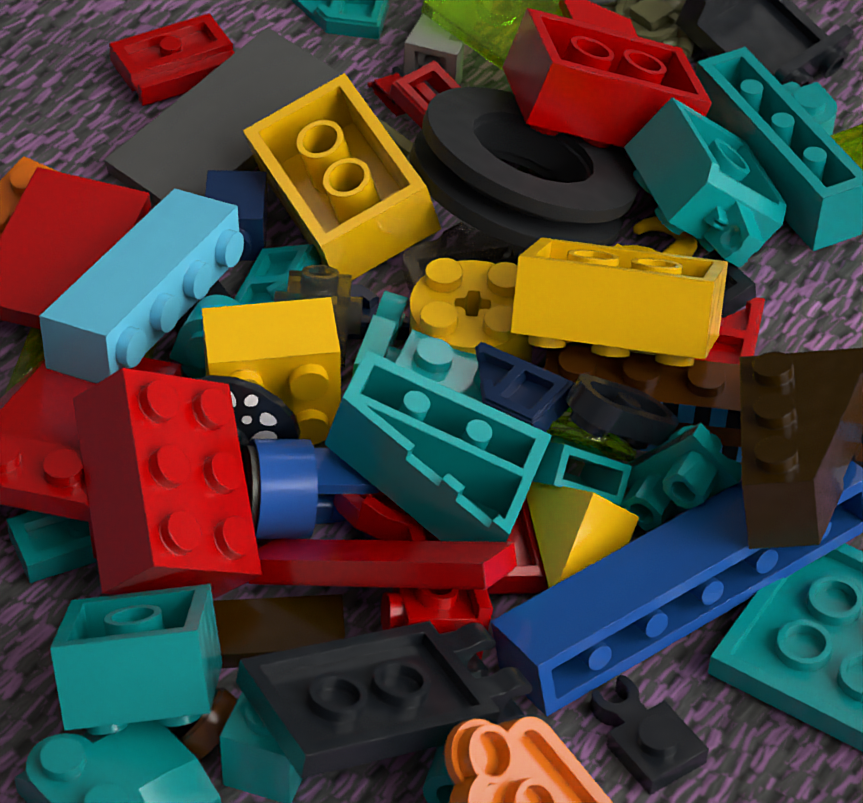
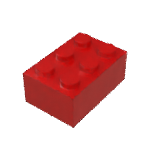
[502,8,712,148]
[73,368,262,599]

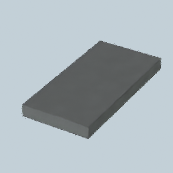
[104,27,342,206]

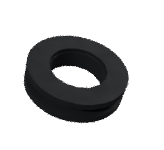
[409,87,639,249]

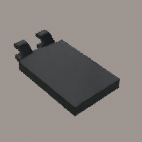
[236,621,533,779]

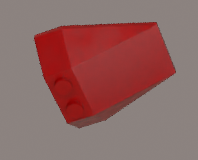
[0,357,182,559]

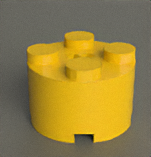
[409,258,533,363]

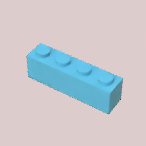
[39,188,244,384]

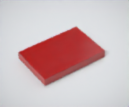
[0,167,151,330]

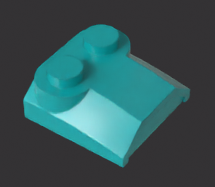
[14,720,221,803]

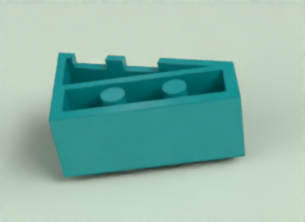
[324,350,552,542]

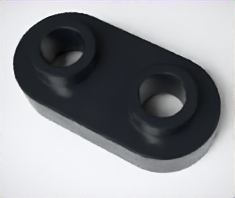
[565,374,679,449]

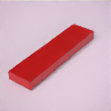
[249,539,517,590]

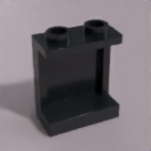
[675,0,854,87]

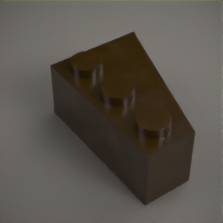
[740,348,863,549]

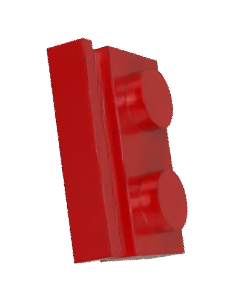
[109,13,235,106]

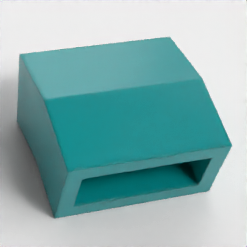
[533,435,632,506]

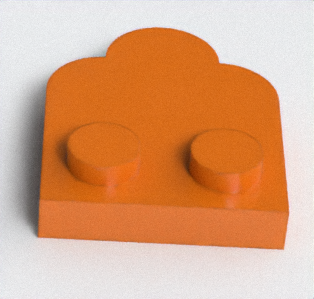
[444,717,613,803]

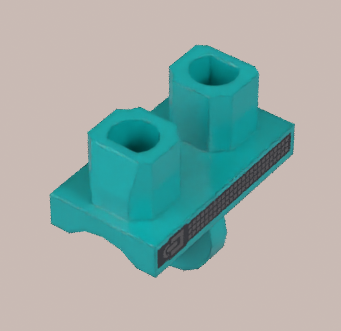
[621,423,742,531]

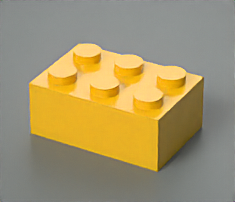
[243,73,442,284]
[511,237,728,366]

